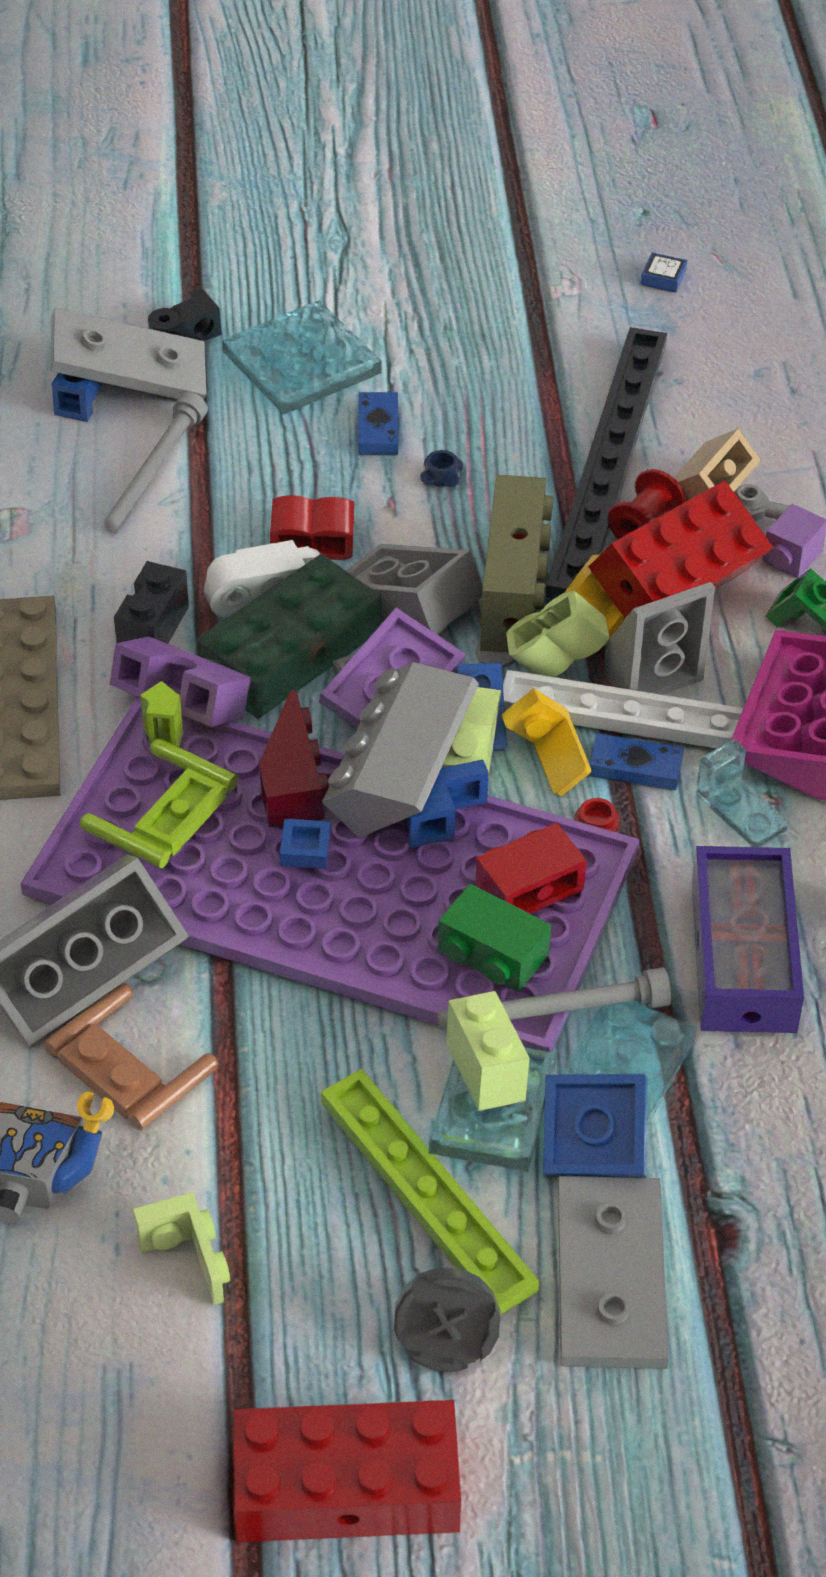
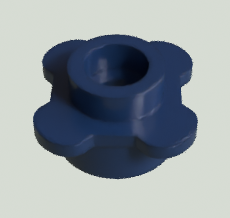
[420,450,463,487]

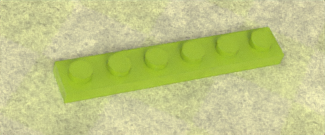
[321,1068,539,1315]

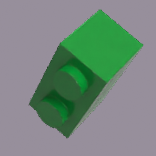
[438,884,551,992]

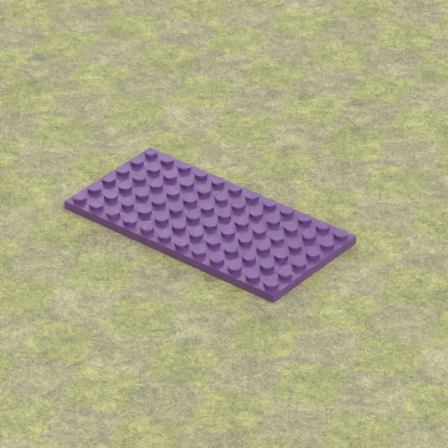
[20,696,640,1060]

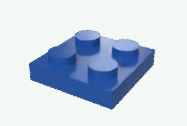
[543,1074,648,1178]

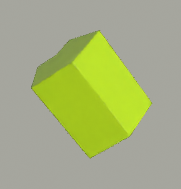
[140,681,183,747]

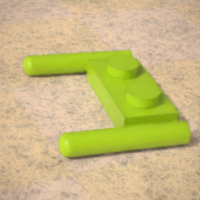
[80,738,239,868]

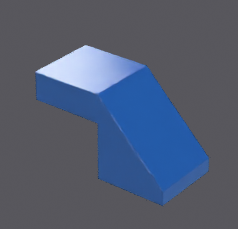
[408,759,489,848]

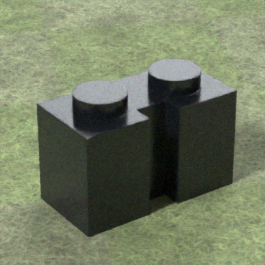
[114,561,189,644]

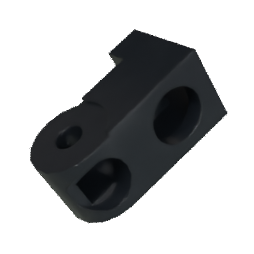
[148,287,222,341]

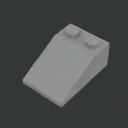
[328,544,483,636]
[603,582,715,695]

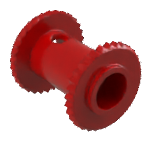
[608,469,686,539]

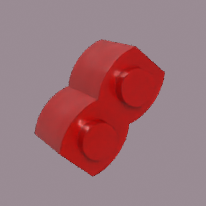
[270,495,355,560]

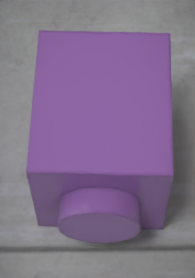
[762,504,826,578]

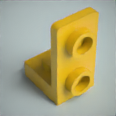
[501,688,591,796]

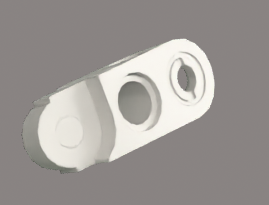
[203,540,327,618]

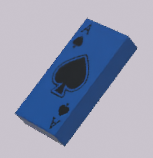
[358,392,398,455]
[588,733,684,790]

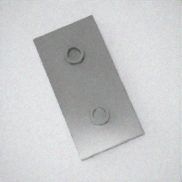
[50,307,206,399]
[558,1176,669,1369]

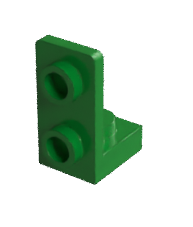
[765,568,826,630]

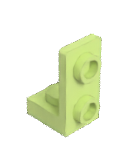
[133,1192,230,1305]

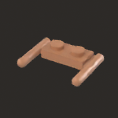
[44,983,218,1130]

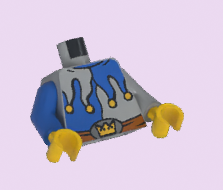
[0,1091,114,1224]

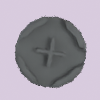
[394,1267,500,1372]

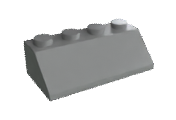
[322,662,479,838]
[0,854,189,1046]

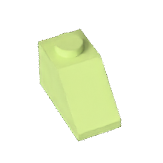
[442,687,501,778]

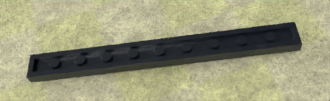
[545,327,667,599]

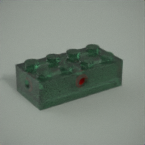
[196,554,381,719]

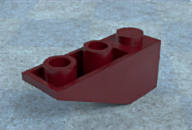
[259,690,329,827]

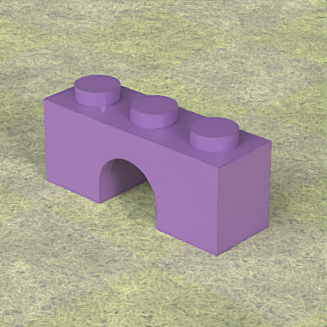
[109,636,251,727]

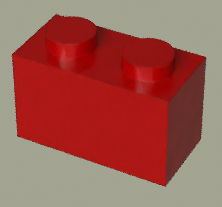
[475,823,587,914]

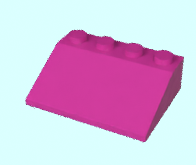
[727,630,826,800]

